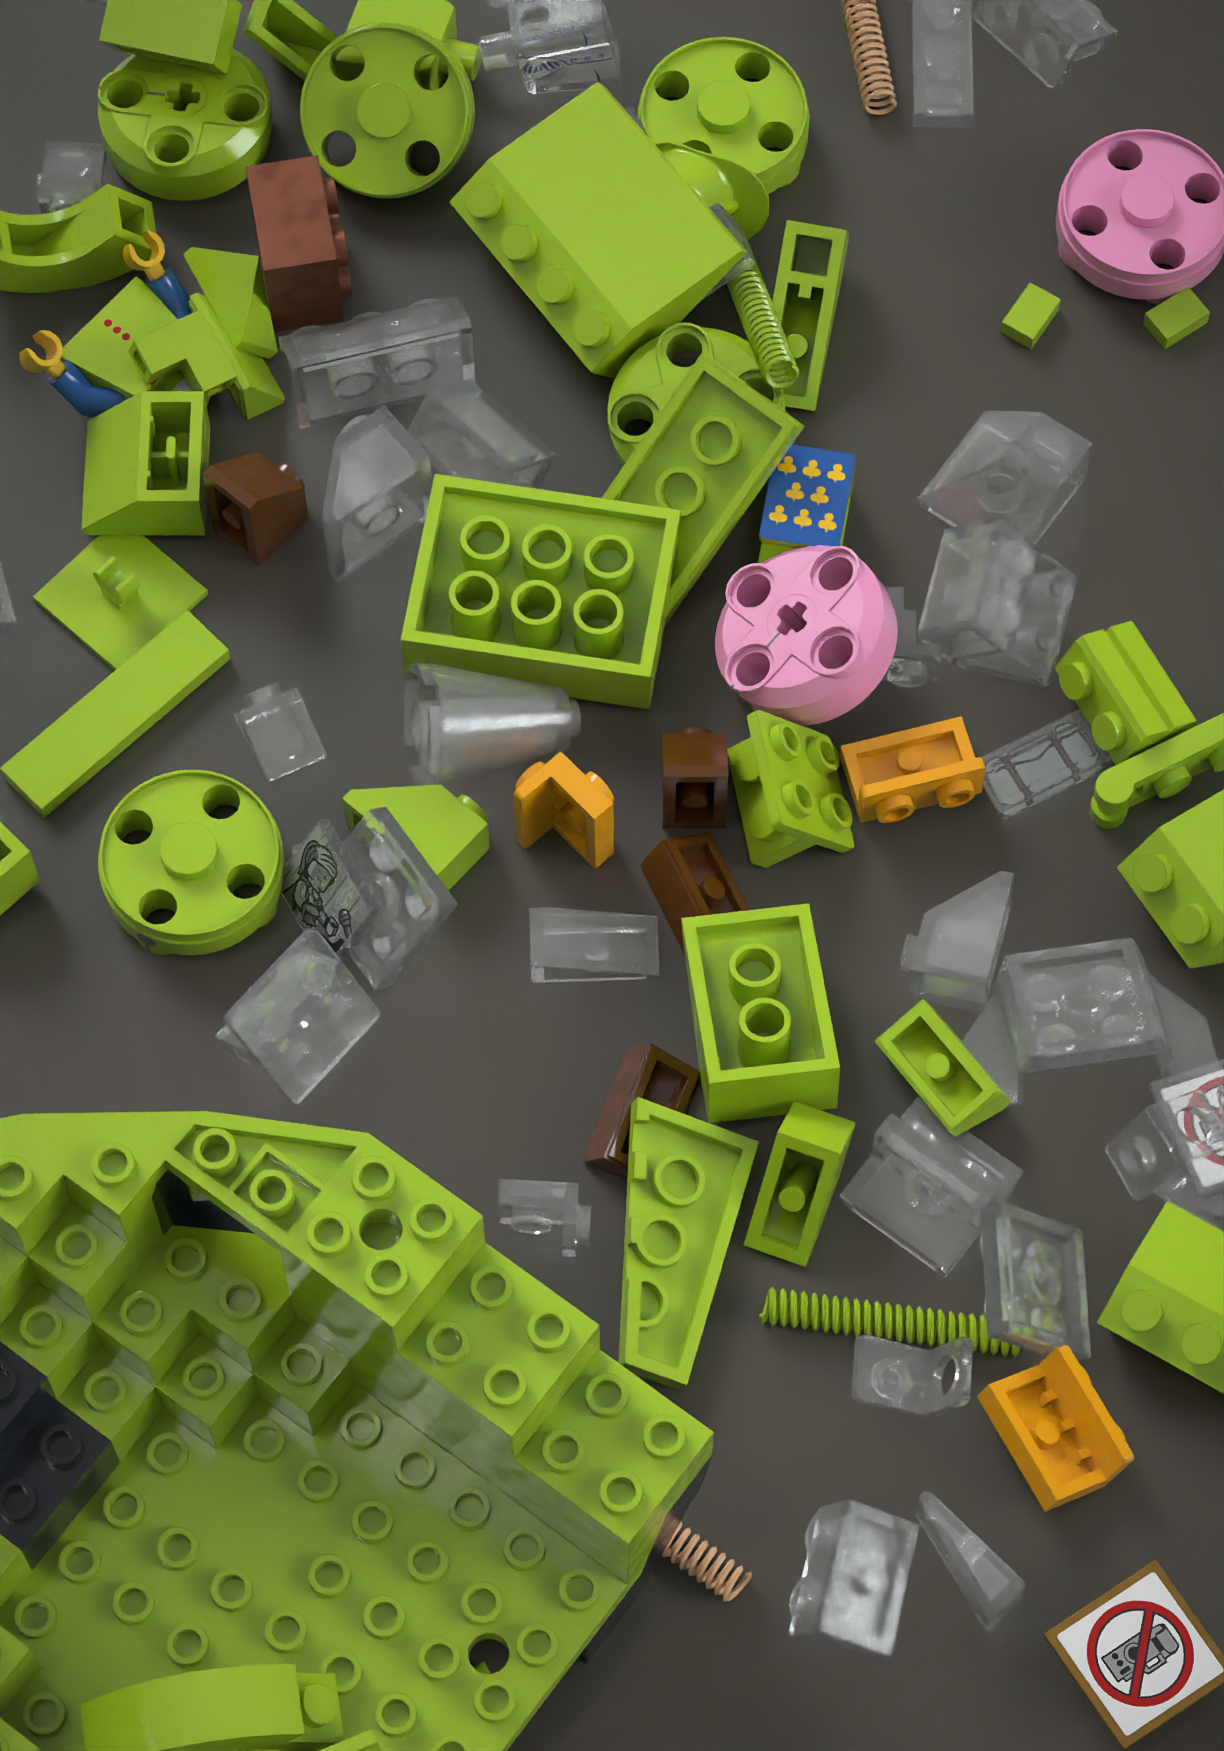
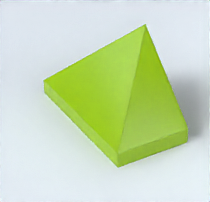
[242,0,338,81]
[183,247,278,359]

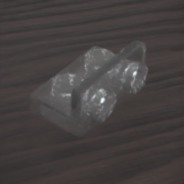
[789,1499,920,1658]

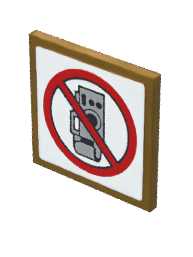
[1043,1560,1224,1751]

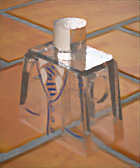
[479,0,623,94]

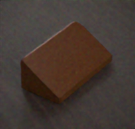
[641,832,749,955]
[582,1042,700,1179]

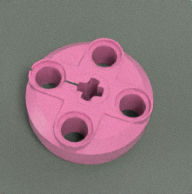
[1056,129,1224,305]
[715,545,898,726]

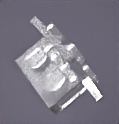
[215,928,381,1104]

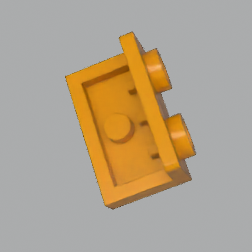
[839,716,986,823]
[513,751,615,870]
[977,1345,1134,1512]

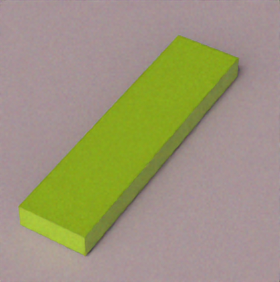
[0,610,231,818]

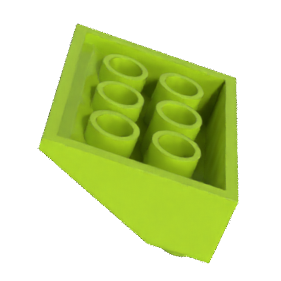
[450,82,747,379]
[400,474,681,709]

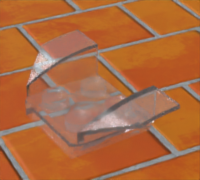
[962,937,1221,1107]

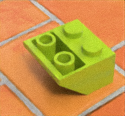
[81,391,210,535]

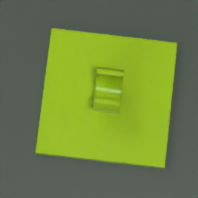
[33,535,208,671]

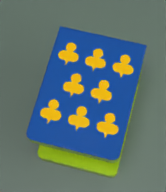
[758,445,856,563]

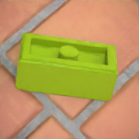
[188,292,285,420]
[875,999,1012,1137]

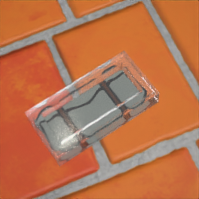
[981,709,1113,821]

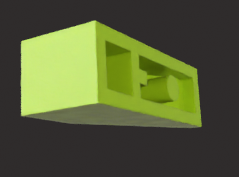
[764,220,850,411]

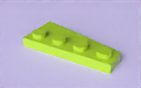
[618,1097,759,1390]

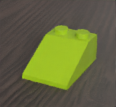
[681,903,840,1123]

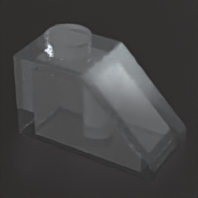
[900,870,1014,1014]

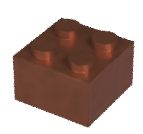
[246,155,352,332]

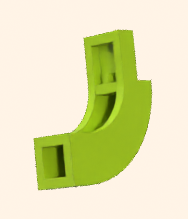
[0,183,156,293]
[80,1664,344,1751]

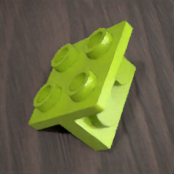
[727,710,854,868]

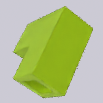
[128,309,237,399]

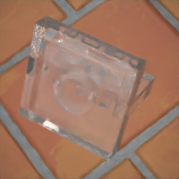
[839,1096,1024,1278]

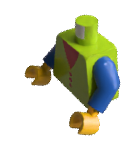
[19,231,210,417]

